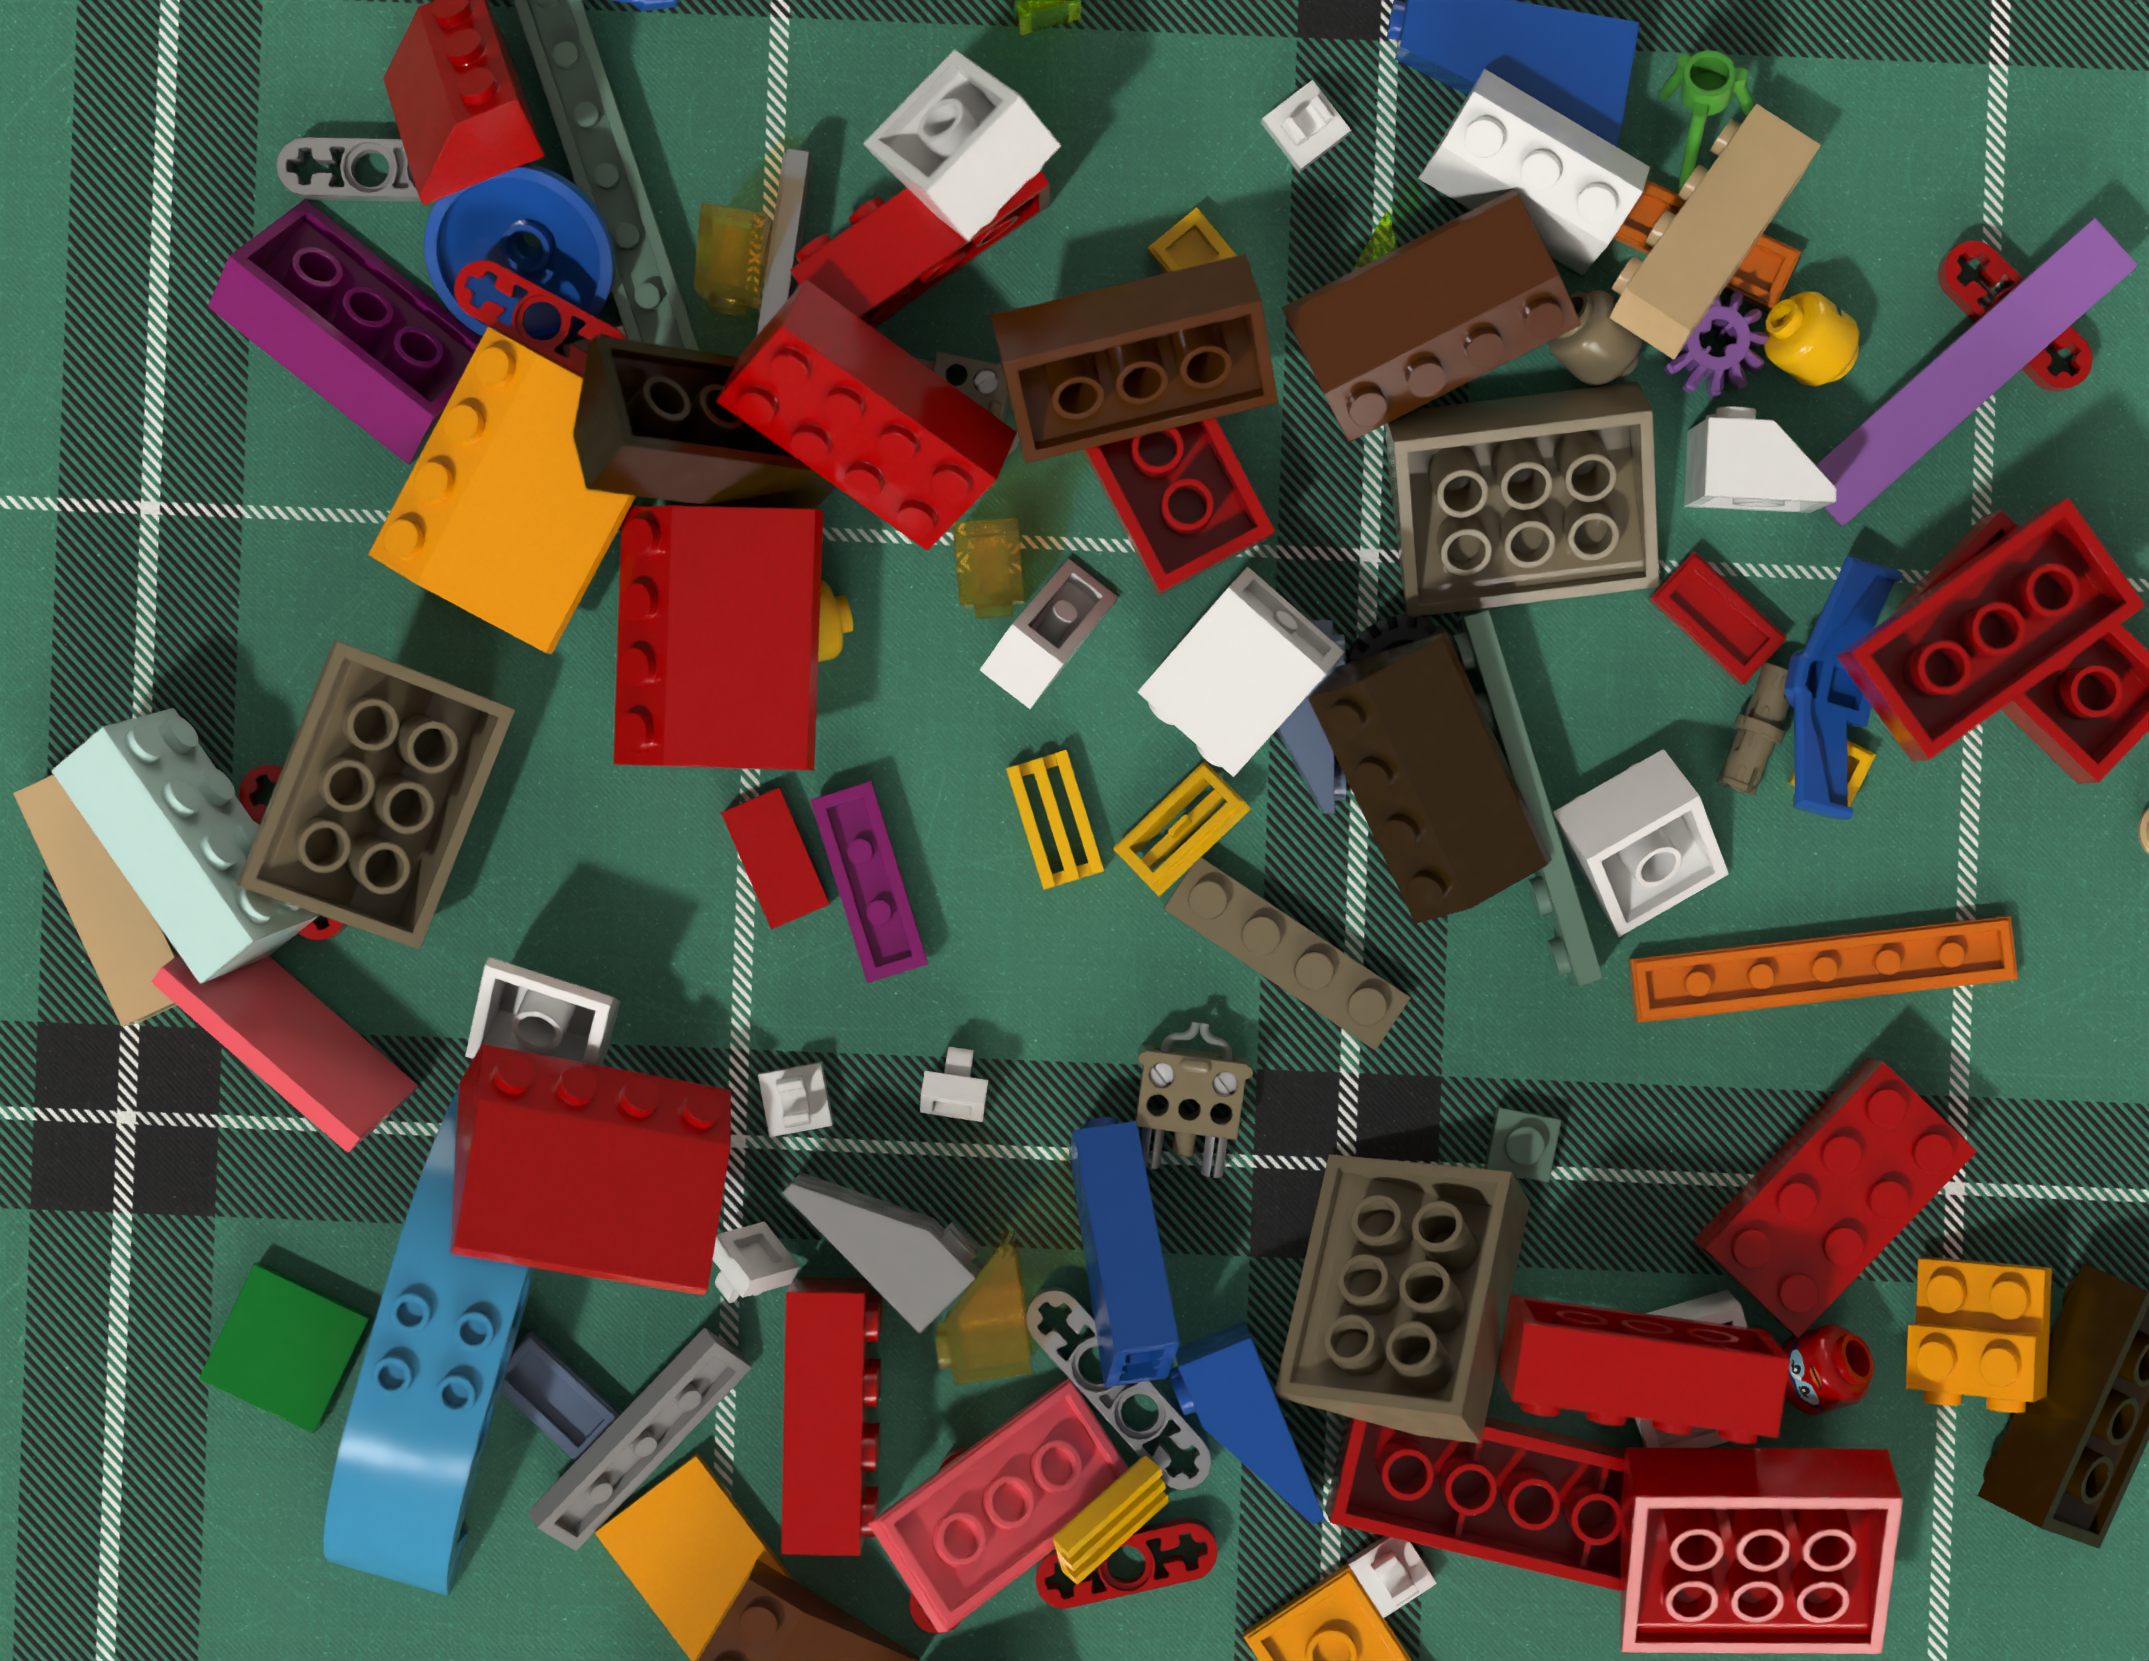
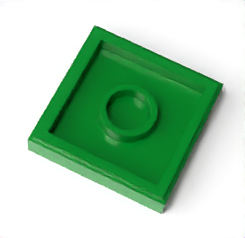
[199,1261,373,1434]

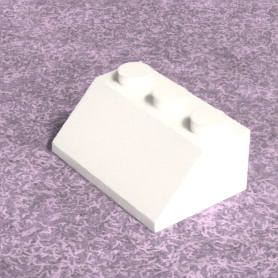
[1418,69,1650,275]

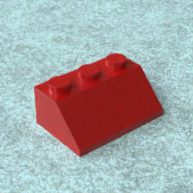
[383,0,544,205]

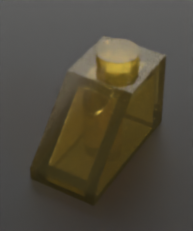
[694,202,773,316]
[952,518,1025,619]

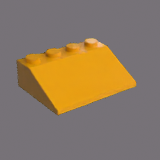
[368,327,636,655]

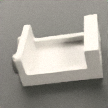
[1138,567,1344,777]

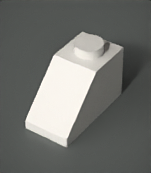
[980,558,1118,709]

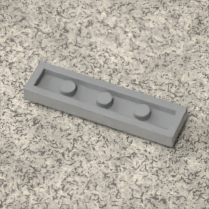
[527,1327,753,1551]

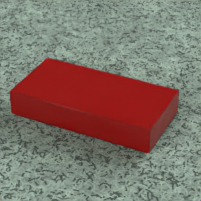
[1648,551,1787,685]
[721,787,831,930]

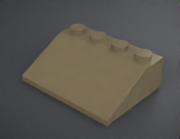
[1385,382,1659,617]
[237,640,515,950]
[1274,1154,1530,1443]

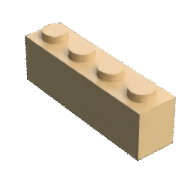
[1609,103,1821,360]
[13,774,179,1027]

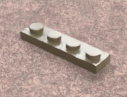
[1163,858,1411,1051]

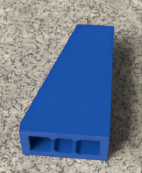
[1387,0,1640,148]
[1069,1117,1180,1388]

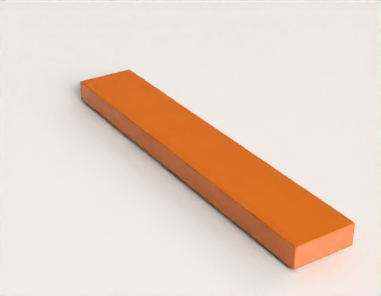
[1628,916,2018,1023]

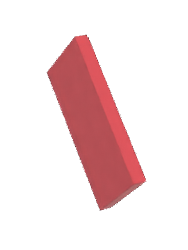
[151,954,419,1153]
[868,1378,1129,1633]

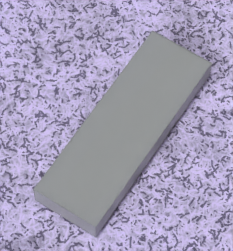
[757,149,814,335]

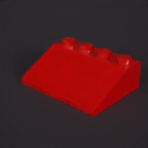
[613,506,823,771]
[450,1044,731,1296]
[1620,1448,1903,1654]

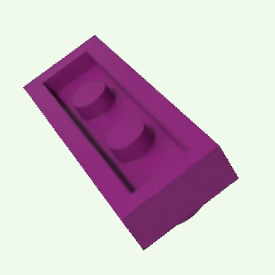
[810,781,929,983]

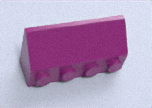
[208,199,482,465]

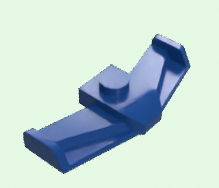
[1784,555,1902,820]

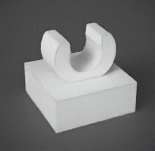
[1261,80,1351,173]
[920,1046,988,1122]
[758,1062,834,1137]
[713,1221,800,1303]
[1347,1536,1437,1618]

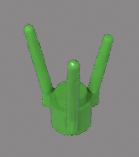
[1659,50,1755,194]

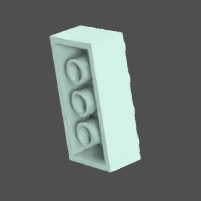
[51,708,320,984]

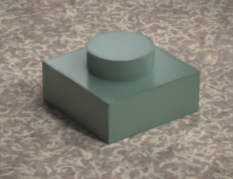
[1484,1106,1562,1183]

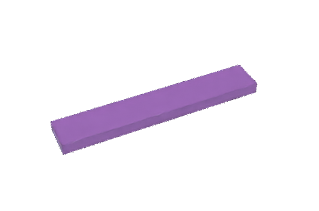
[1815,218,2138,527]

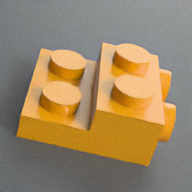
[1906,1256,2052,1413]

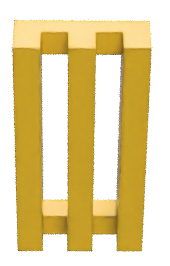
[1006,749,1104,890]
[1113,761,1251,897]
[1052,1455,1169,1585]

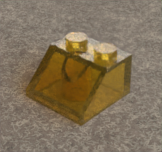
[935,1230,1033,1385]

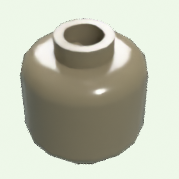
[1548,290,1643,386]

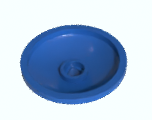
[424,163,616,341]

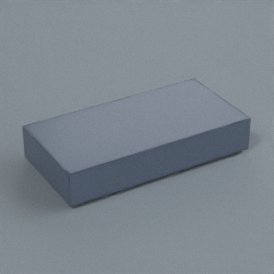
[501,1329,622,1462]

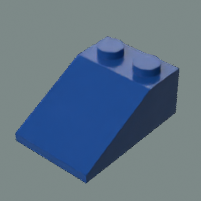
[1169,1321,1325,1524]

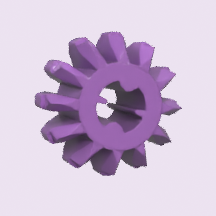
[1659,291,1769,397]

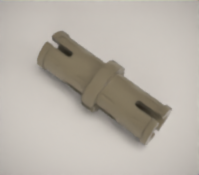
[1716,663,1790,796]

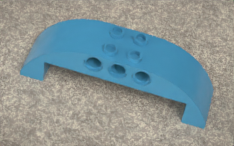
[323,1087,536,1596]

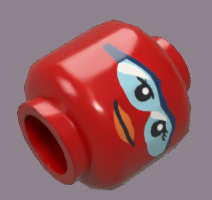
[1780,1324,1874,1416]

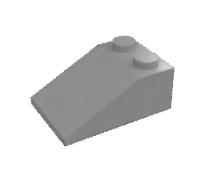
[782,1172,979,1333]

